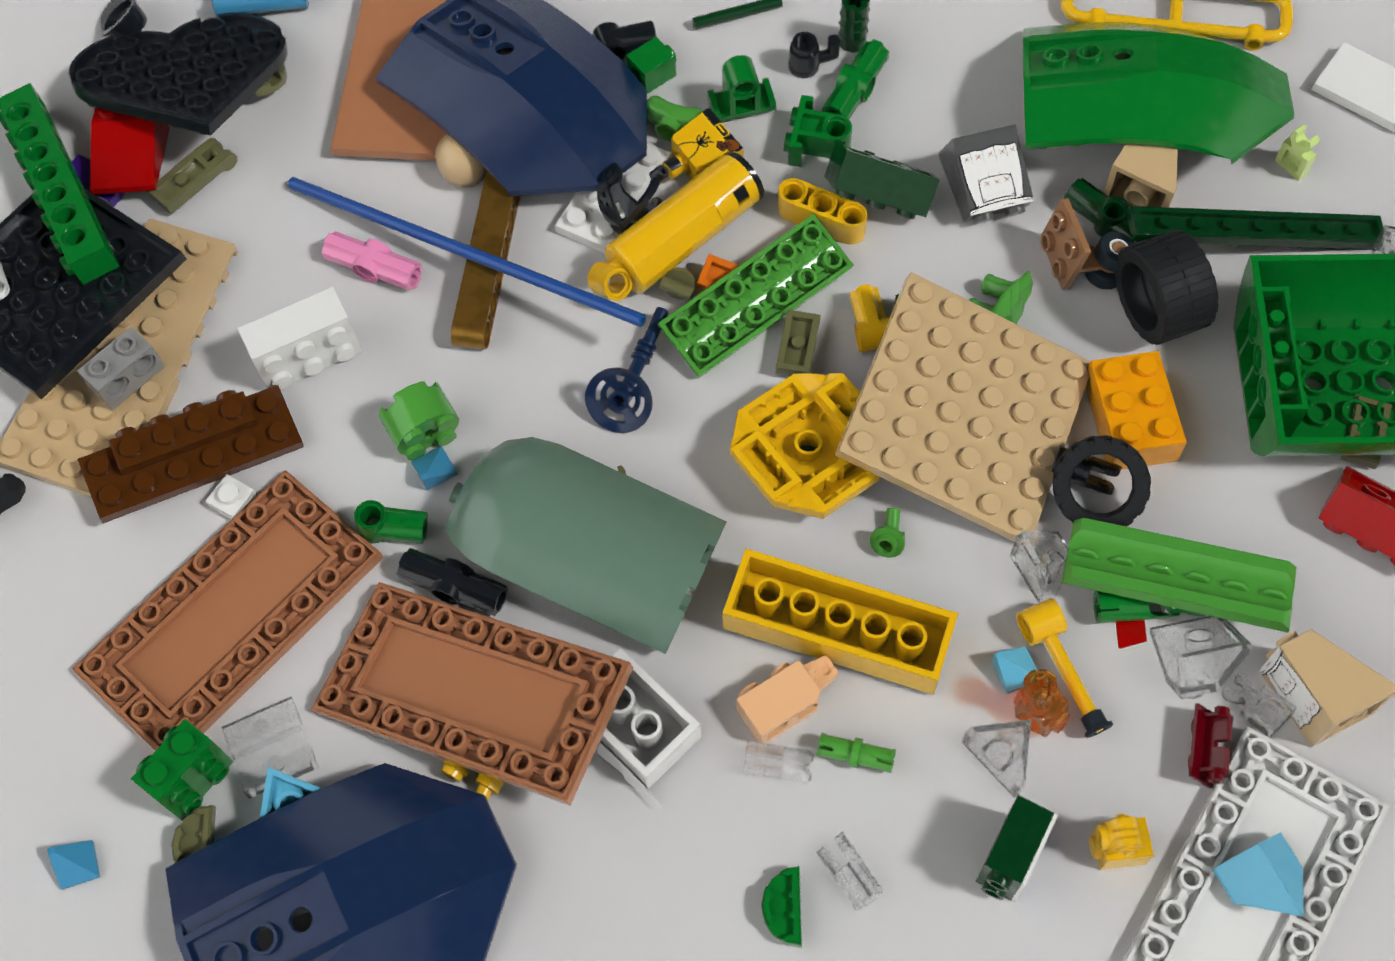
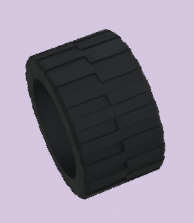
[1115,229,1219,345]

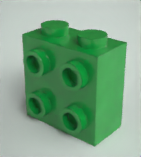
[131,718,233,820]

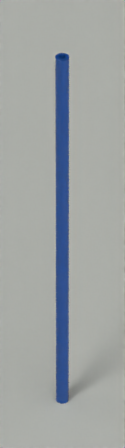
[288,177,646,327]

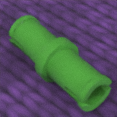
[817,733,896,773]

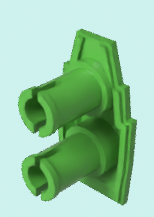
[969,271,1033,324]

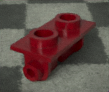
[1188,703,1234,789]

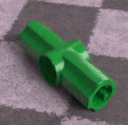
[822,39,889,119]

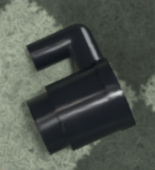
[788,32,840,78]

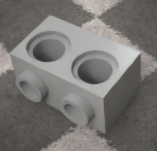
[77,327,165,411]

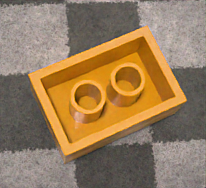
[1085,351,1187,470]

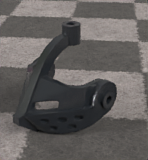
[597,163,668,235]

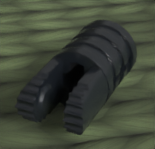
[1051,446,1122,495]

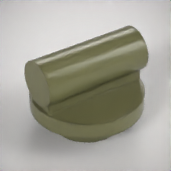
[659,268,696,301]

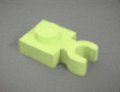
[1275,124,1320,181]

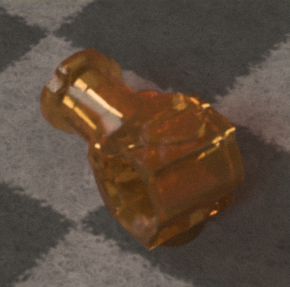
[1014,669,1070,738]

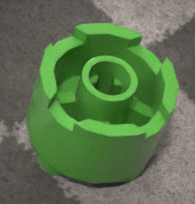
[378,381,460,460]

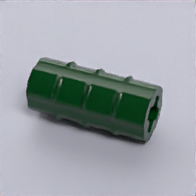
[838,0,870,53]

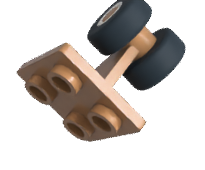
[1040,198,1135,290]

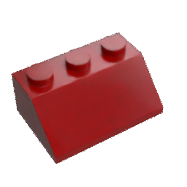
[1318,466,1395,565]

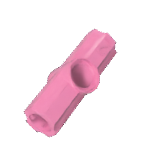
[322,231,423,291]

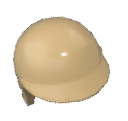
[434,134,487,188]

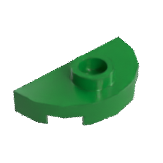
[761,866,802,948]

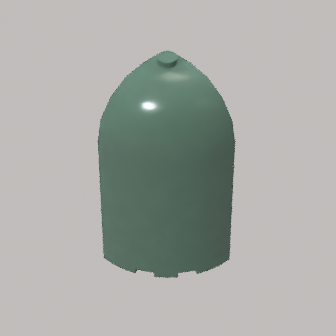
[445,437,727,654]

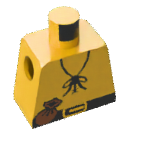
[663,108,743,179]

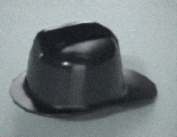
[100,0,148,40]

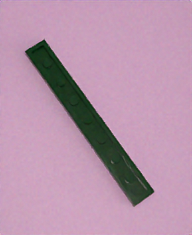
[1127,206,1388,250]

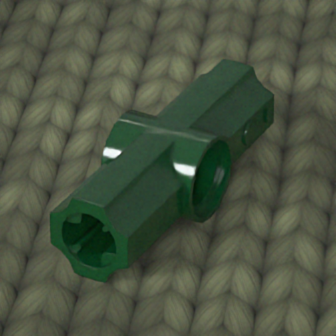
[1064,178,1141,243]

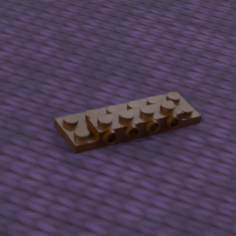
[77,385,304,524]

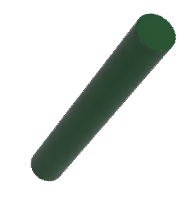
[692,0,783,30]

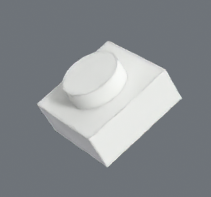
[206,474,258,520]

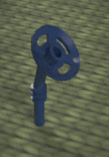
[585,307,669,433]

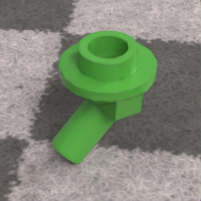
[870,508,905,558]

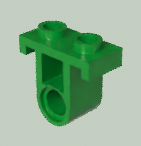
[707,55,776,122]
[783,95,852,167]

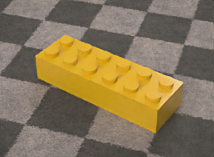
[722,548,958,695]

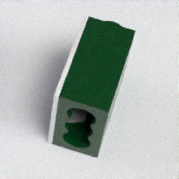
[975,795,1058,902]

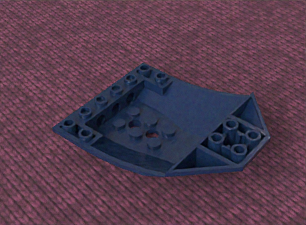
[376,0,647,196]
[165,763,517,961]

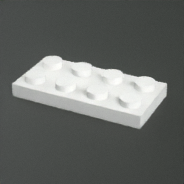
[555,143,672,253]

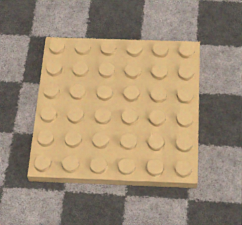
[835,272,1090,547]

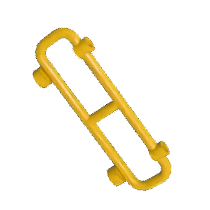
[1061,0,1293,51]

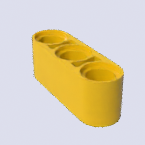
[778,178,867,245]

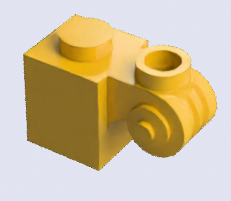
[1089,814,1154,870]

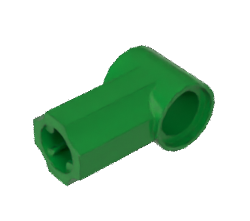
[354,500,428,544]

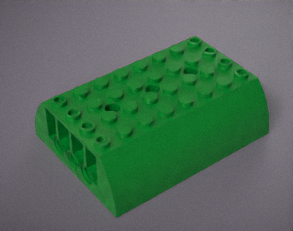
[1233,254,1395,456]

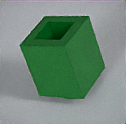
[626,37,677,94]

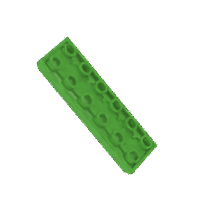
[657,214,854,378]
[1061,518,1296,633]

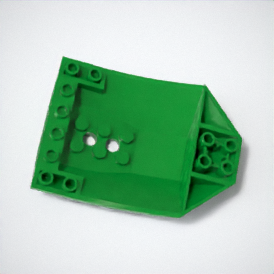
[1023,22,1294,165]

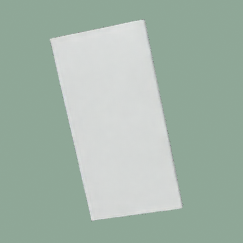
[1122,726,1390,961]

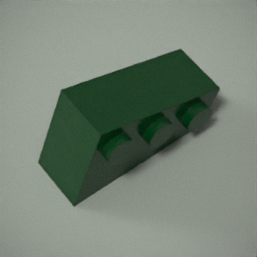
[824,140,940,219]

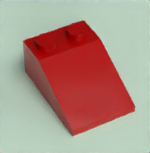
[90,107,170,194]

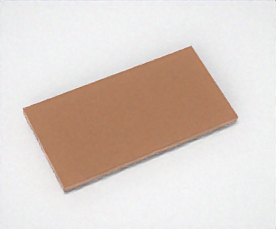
[331,0,447,161]
[72,470,384,751]
[311,582,633,806]

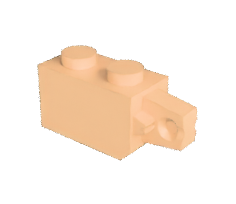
[736,655,838,746]

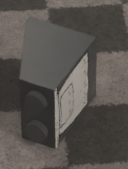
[938,124,1034,224]

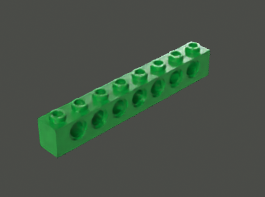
[0,83,120,285]

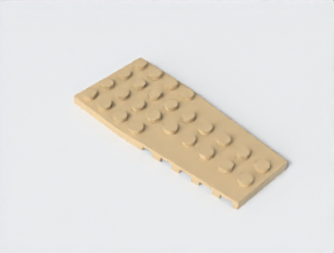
[0,219,238,498]

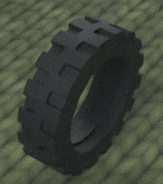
[1052,435,1151,527]

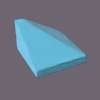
[992,647,1042,694]

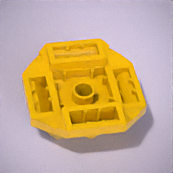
[730,373,880,519]

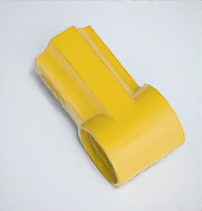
[849,284,890,353]

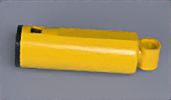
[587,151,764,301]

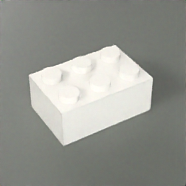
[237,286,362,390]
[600,648,702,789]

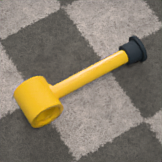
[1016,598,1113,738]

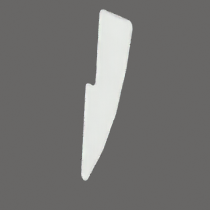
[597,742,662,809]

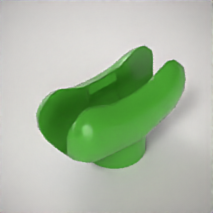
[646,96,702,141]

